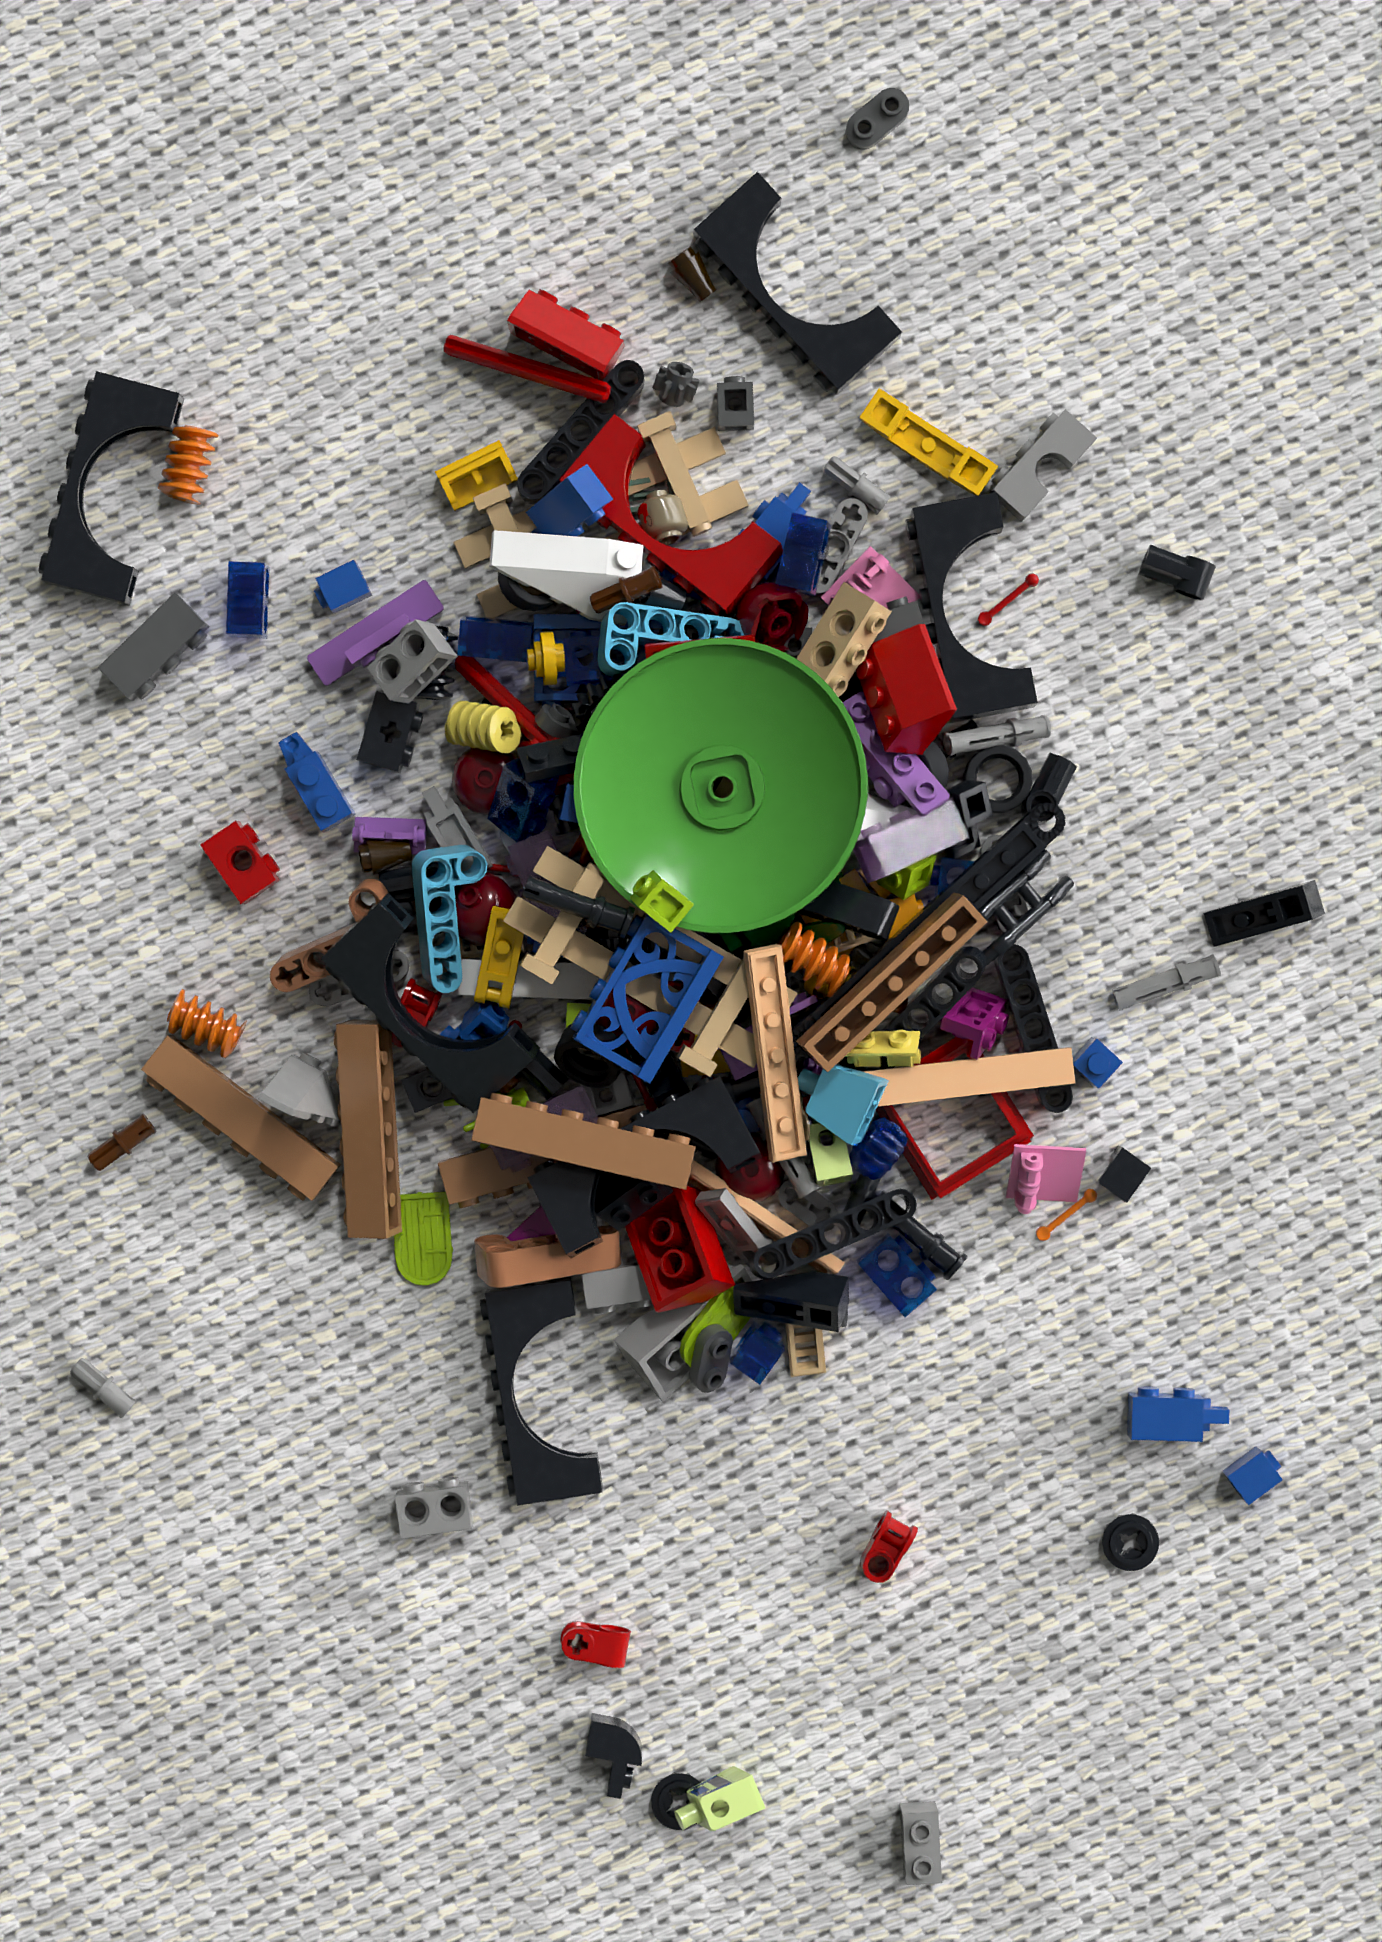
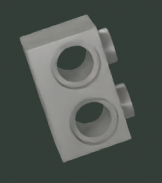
[367,619,457,704]
[395,1477,474,1539]
[900,1801,942,1885]

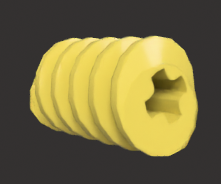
[445,701,521,753]

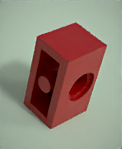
[200,820,280,904]

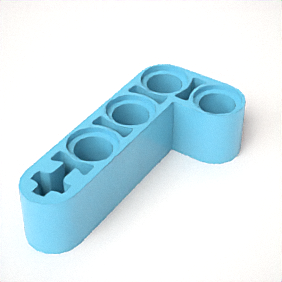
[597,602,744,677]
[412,845,487,993]

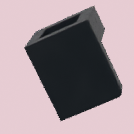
[1098,1145,1151,1203]

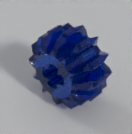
[849,1117,908,1180]

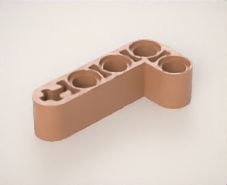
[270,879,388,992]
[474,1226,622,1288]

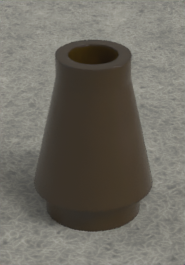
[668,246,717,302]
[358,840,412,875]

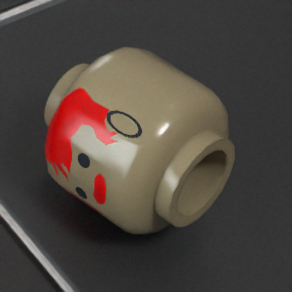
[637,490,688,545]

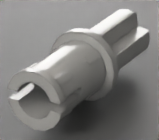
[824,456,891,515]
[70,1358,137,1419]

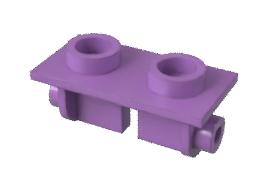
[352,817,427,855]

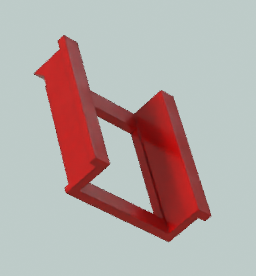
[876,1037,1034,1200]

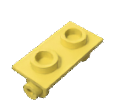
[846,1030,921,1067]

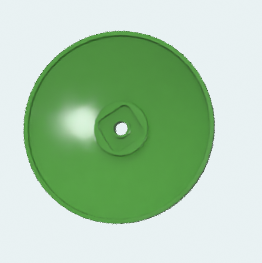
[574,638,868,933]

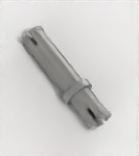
[943,715,1051,756]
[1112,954,1221,1011]
[746,1097,820,1199]

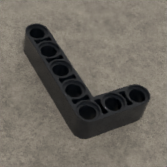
[801,946,986,1071]

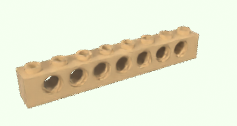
[714,582,892,798]

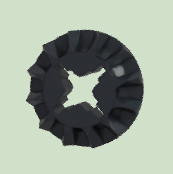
[1102,1513,1159,1571]
[651,1772,702,1830]

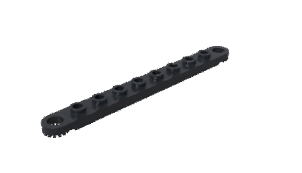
[792,803,1066,1058]

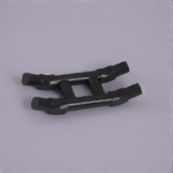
[977,849,1074,966]

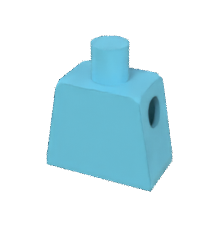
[798,1064,889,1145]

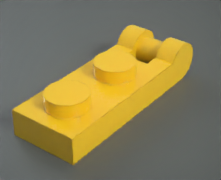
[474,906,524,1009]

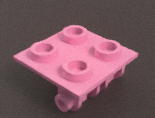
[820,546,920,609]
[1006,1144,1086,1214]

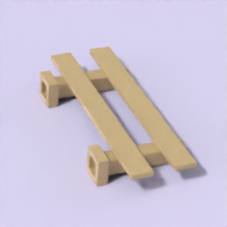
[453,411,749,621]
[503,846,798,1077]

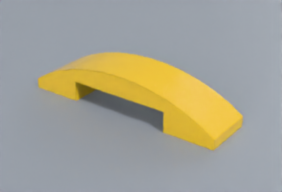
[859,388,998,496]

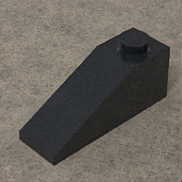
[1203,880,1325,947]
[733,1271,849,1332]

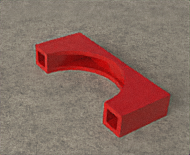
[560,414,784,618]

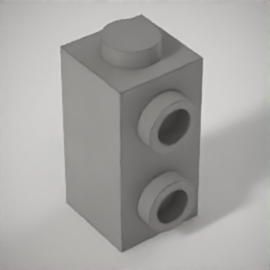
[582,1262,652,1314]

